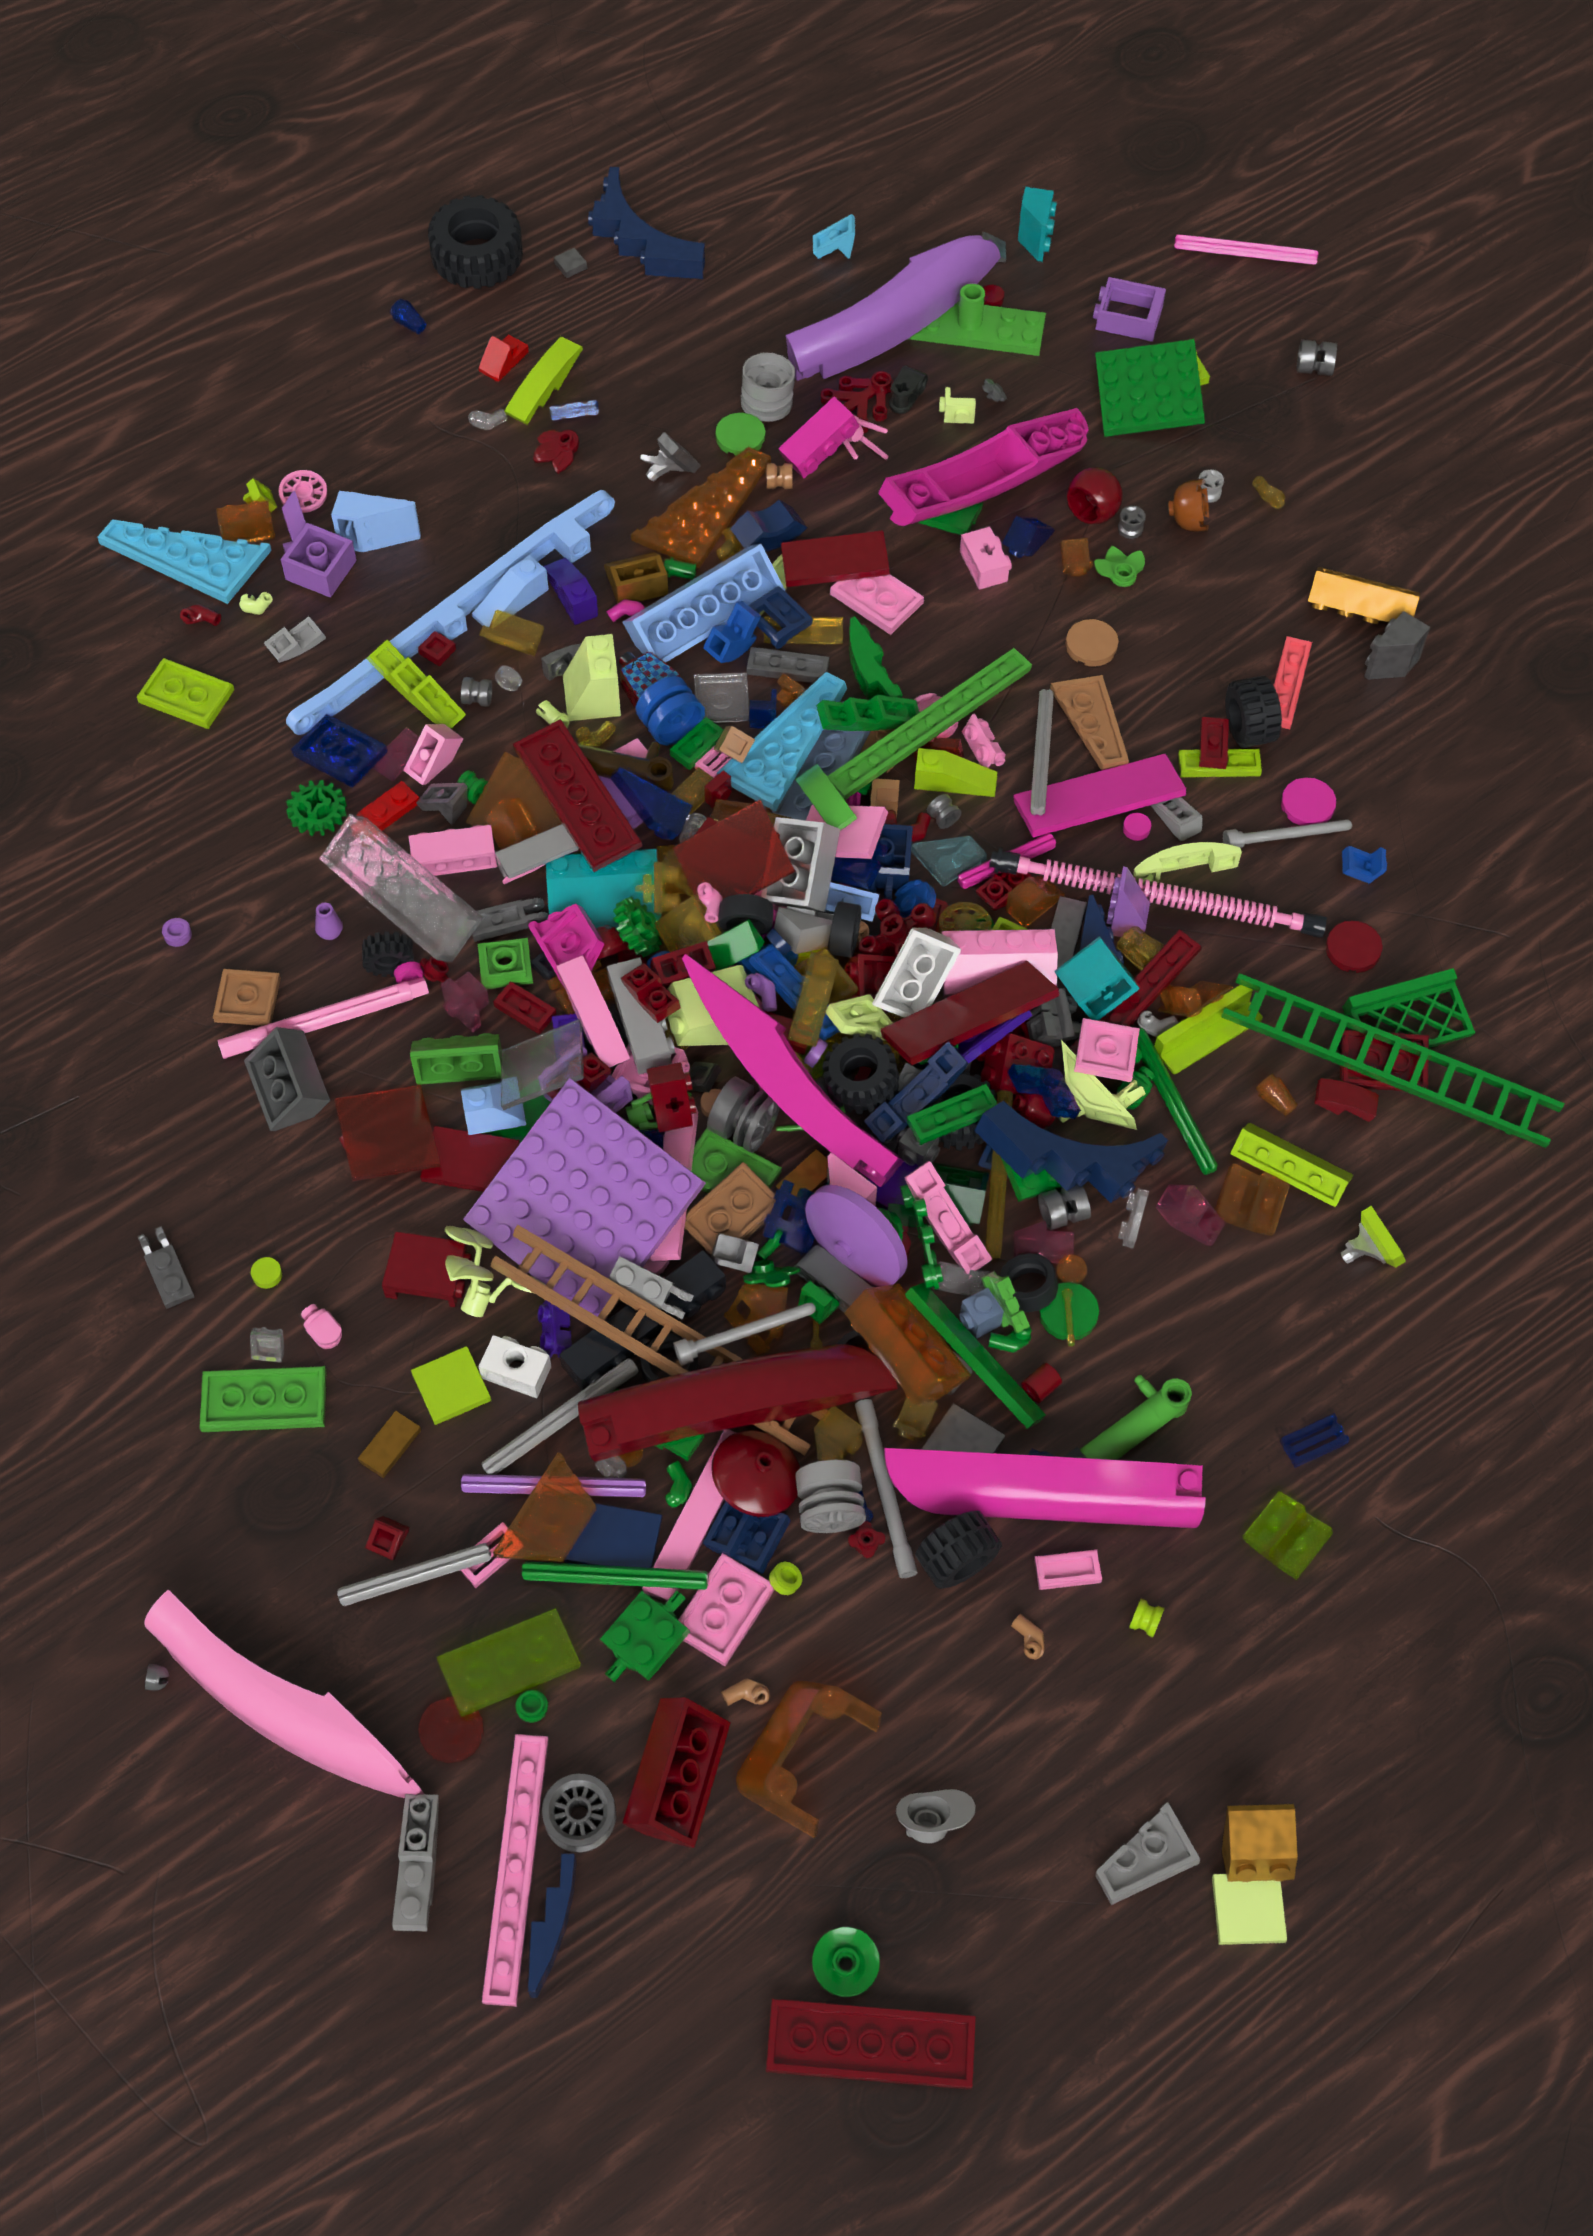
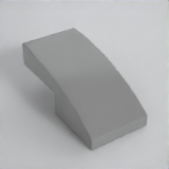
[264,616,326,662]

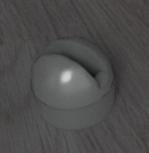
[145,1664,169,1691]

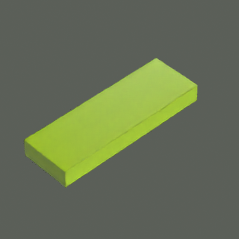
[1178,749,1262,777]

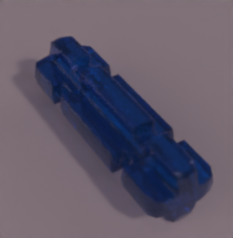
[549,399,599,421]

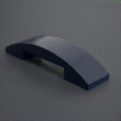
[864,1041,968,1143]

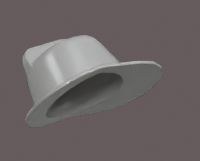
[896,1789,976,1844]

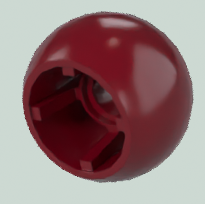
[1067,467,1123,525]

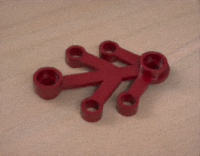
[820,371,894,434]

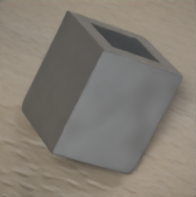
[711,1233,759,1273]

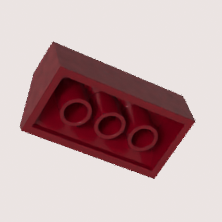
[622,1698,731,1848]

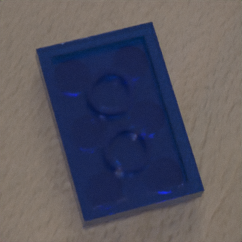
[291,714,388,788]

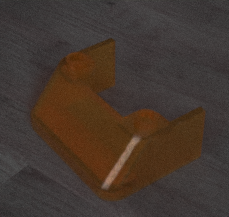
[736,1681,882,1838]

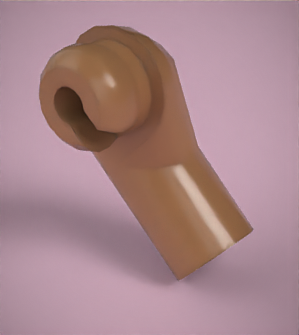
[1011,1614,1045,1660]
[721,1679,770,1706]

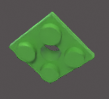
[477,938,533,990]

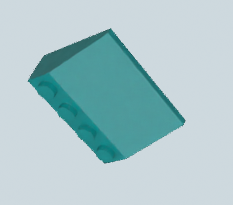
[546,849,663,937]

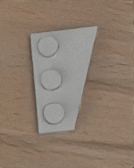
[1096,1802,1200,1905]

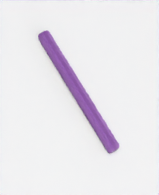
[461,1474,646,1497]

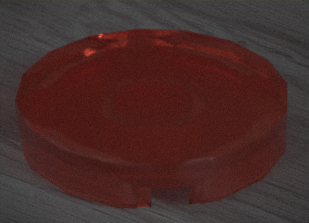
[418,1696,484,1763]

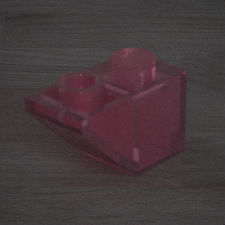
[1155,1185,1226,1246]

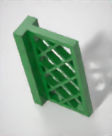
[1342,968,1475,1048]

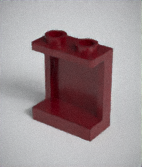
[382,1231,472,1307]

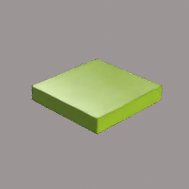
[411,1346,491,1425]

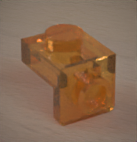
[1060,538,1093,576]

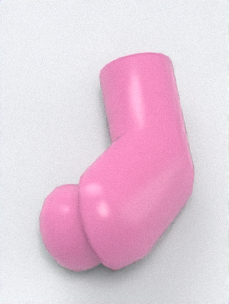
[697,882,723,923]

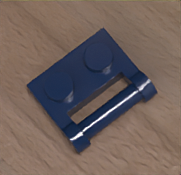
[748,586,812,649]

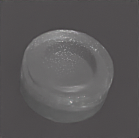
[495,665,522,691]

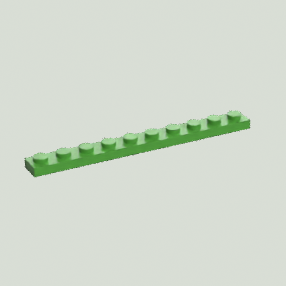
[827,648,1032,800]

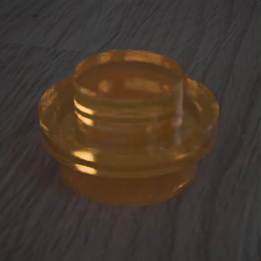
[1057,1255,1087,1284]

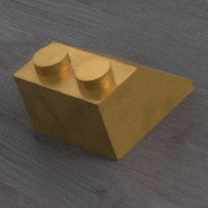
[1222,1804,1298,1882]

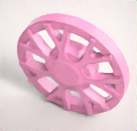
[279,470,327,513]

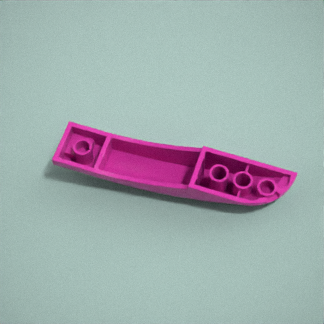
[878,408,1089,526]
[682,954,904,1187]
[884,1448,1206,1528]

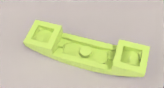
[1133,842,1242,885]

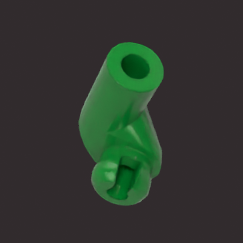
[988,1327,1032,1353]
[665,1461,692,1508]

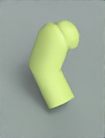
[239,592,273,615]

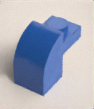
[703,601,761,663]

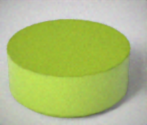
[251,1257,282,1289]
[769,1562,802,1595]

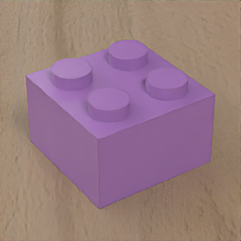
[281,523,357,598]

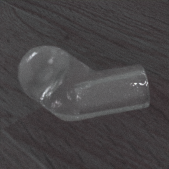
[468,409,507,430]

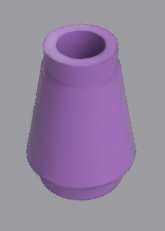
[315,902,343,940]

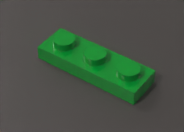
[907,1084,997,1145]

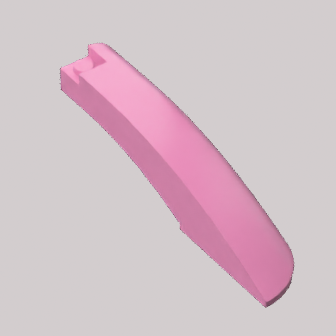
[144,1590,424,1798]

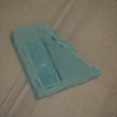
[911,836,987,887]

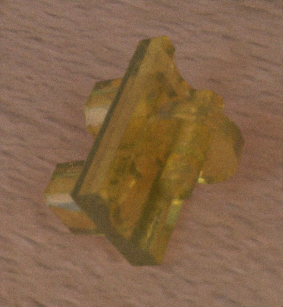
[635,862,681,915]

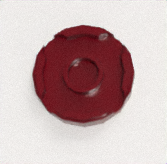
[1326,921,1383,973]

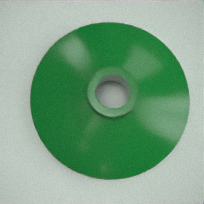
[812,1927,880,1997]

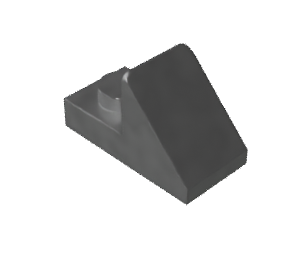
[417,783,468,825]

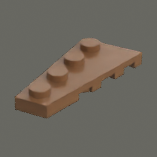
[1050,675,1129,771]

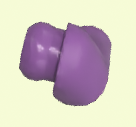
[745,973,777,1011]

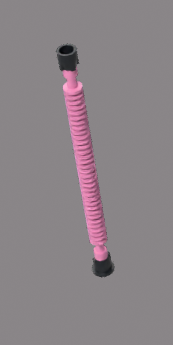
[989,847,1327,938]

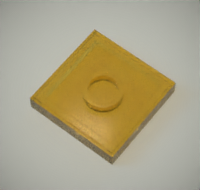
[655,894,721,952]

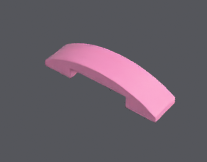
[904,1161,992,1276]

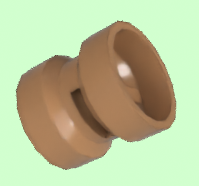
[767,463,792,489]

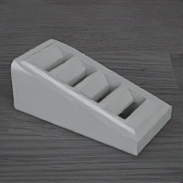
[1150,797,1202,841]

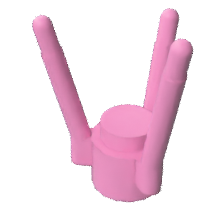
[843,414,888,460]

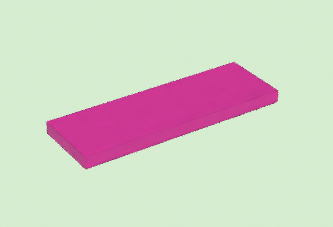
[1014,754,1186,837]

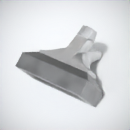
[640,432,701,482]

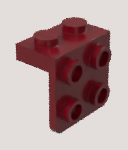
[981,1033,1054,1096]

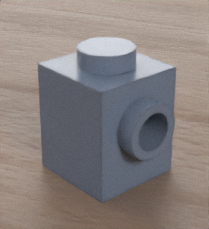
[959,1287,1004,1339]

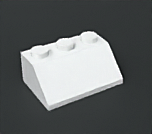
[872,928,961,1018]

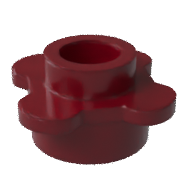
[419,956,449,983]
[848,1521,886,1558]

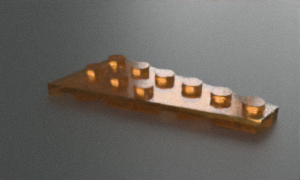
[631,447,771,568]

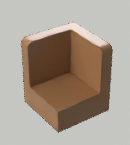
[713,726,755,763]
[870,779,900,817]

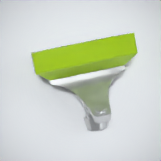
[1341,1206,1406,1268]

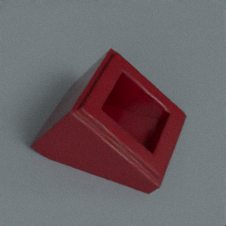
[365,1516,410,1560]

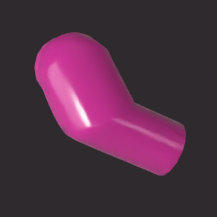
[606,599,645,622]

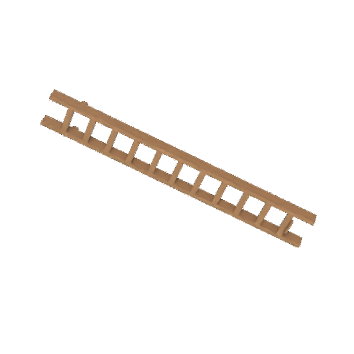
[491,1225,830,1456]

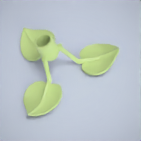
[445,1226,545,1317]

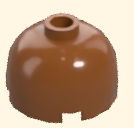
[1169,479,1209,532]

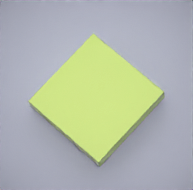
[1212,1874,1287,1945]

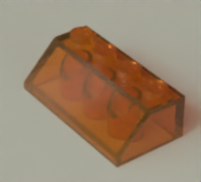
[845,1284,972,1406]

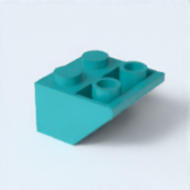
[1018,187,1057,262]
[1055,936,1140,1021]

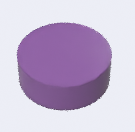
[162,918,192,947]
[804,1038,828,1068]

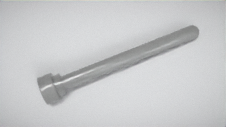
[1223,820,1352,848]
[673,1303,816,1366]

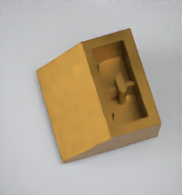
[604,552,668,604]

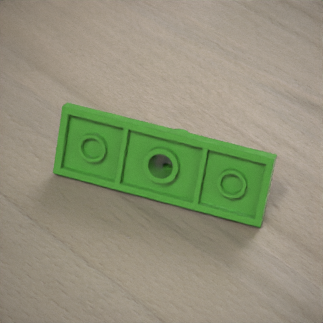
[908,284,1046,356]

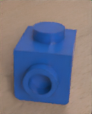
[1342,846,1387,884]

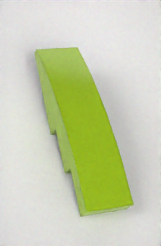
[504,336,583,425]
[366,639,466,729]

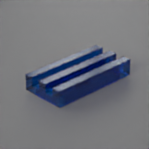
[1280,1414,1350,1468]

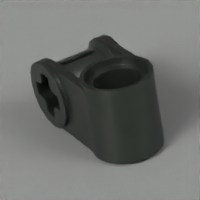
[889,366,928,414]

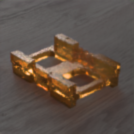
[723,1285,786,1355]

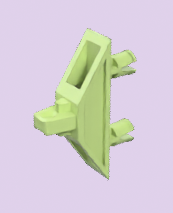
[1056,1040,1146,1130]

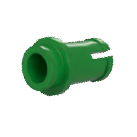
[664,557,697,580]

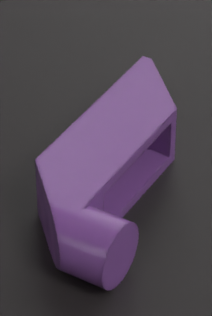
[282,491,306,553]

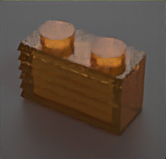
[216,501,275,542]

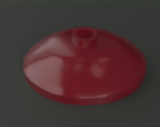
[711,1430,800,1517]

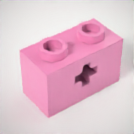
[960,527,1012,590]

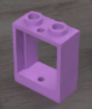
[1093,277,1166,342]

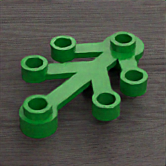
[900,1185,943,1290]

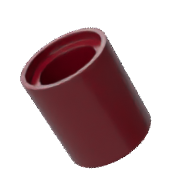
[1021,1363,1062,1403]

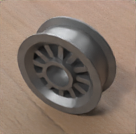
[542,1774,616,1853]

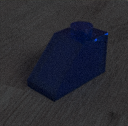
[1002,515,1055,558]

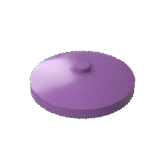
[806,1185,907,1287]

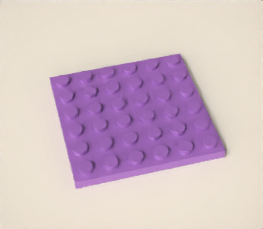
[463,1078,706,1317]

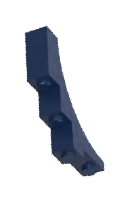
[588,167,705,279]
[975,1101,1169,1203]

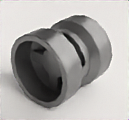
[461,677,492,707]

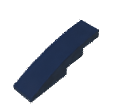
[528,1854,577,1998]

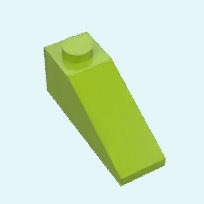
[914,748,997,797]

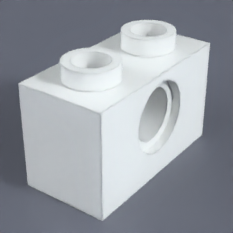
[479,1335,551,1398]

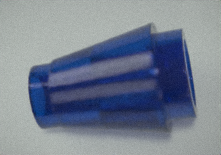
[390,299,427,334]

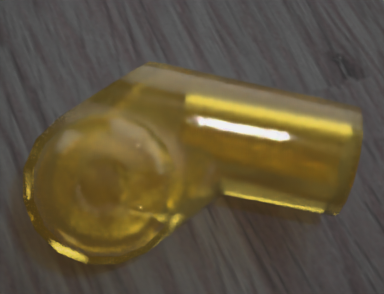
[1252,476,1285,508]
[717,527,741,561]

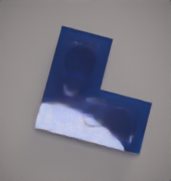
[1007,1064,1081,1119]

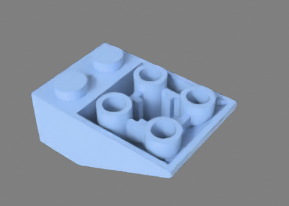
[331,491,421,552]

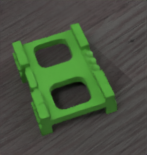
[981,1271,1030,1333]

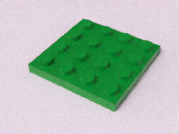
[1095,339,1205,437]

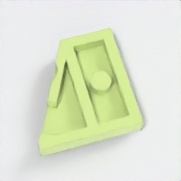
[825,994,892,1041]

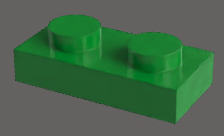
[670,717,723,770]

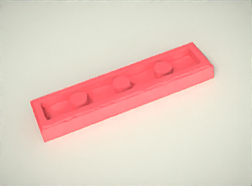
[1274,636,1312,730]

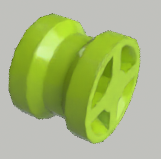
[1129,1598,1165,1637]

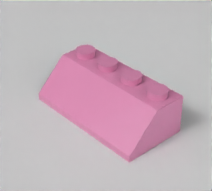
[942,929,1058,997]

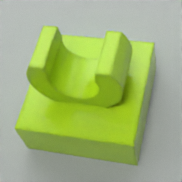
[243,478,277,514]

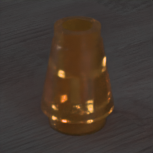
[1256,1073,1298,1117]

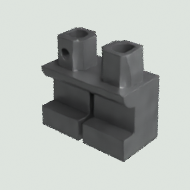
[1027,988,1081,1047]

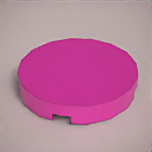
[1281,777,1336,826]

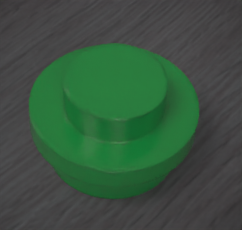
[516,1690,548,1723]

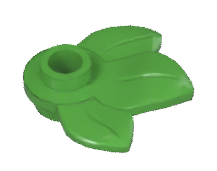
[1094,546,1145,587]

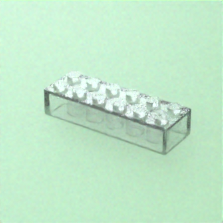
[320,814,484,962]

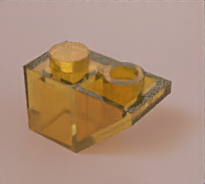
[814,1407,863,1462]

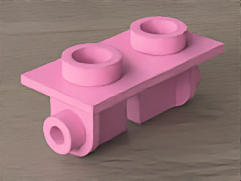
[962,714,1006,768]

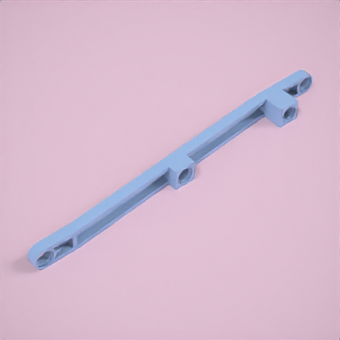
[286,490,615,735]

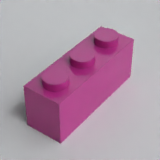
[778,397,860,478]

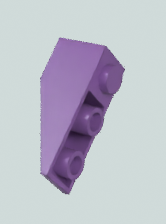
[1106,866,1150,941]

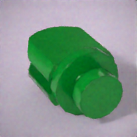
[1117,1066,1155,1110]

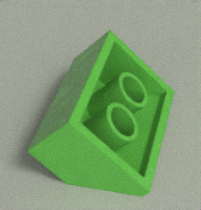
[410,1033,503,1085]

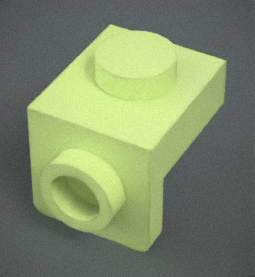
[939,387,976,423]

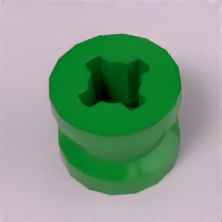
[457,770,489,805]

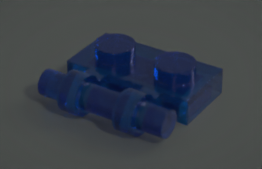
[831,841,888,889]
[762,1180,815,1255]

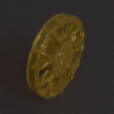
[939,902,991,934]

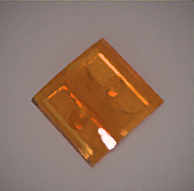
[1213,1163,1290,1236]

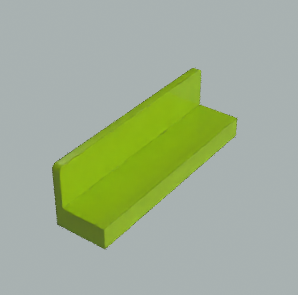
[1154,985,1263,1074]
[1230,1123,1353,1207]

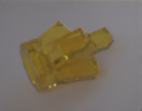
[1117,927,1164,971]

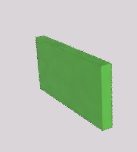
[200,1366,327,1432]

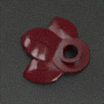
[533,430,579,473]

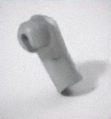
[1137,1011,1178,1037]

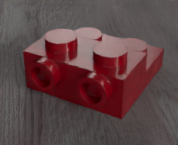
[844,954,896,1014]

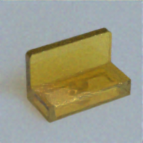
[480,610,544,656]

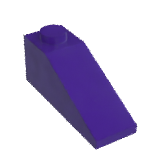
[543,558,598,625]

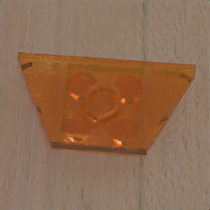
[493,1452,597,1562]

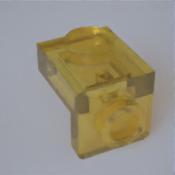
[893,1391,939,1441]

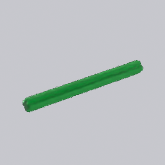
[1137,1028,1218,1175]
[522,1561,709,1590]

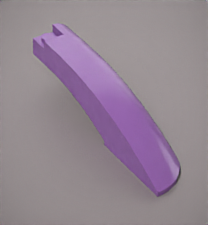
[786,235,1000,381]

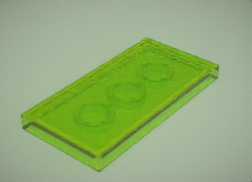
[437,1608,581,1717]

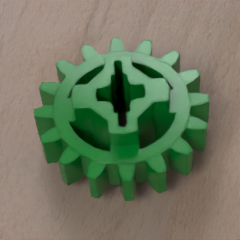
[286,780,347,836]
[613,896,662,957]

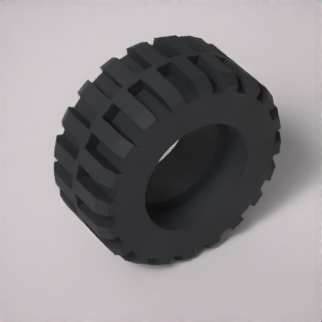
[428,195,523,289]

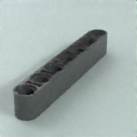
[794,1245,972,1395]

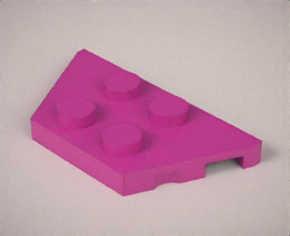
[528,904,605,987]

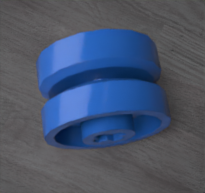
[635,676,705,746]

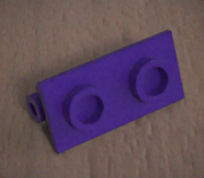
[538,1300,572,1358]

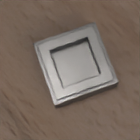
[554,248,587,278]

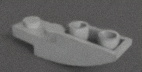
[392,1794,439,1931]

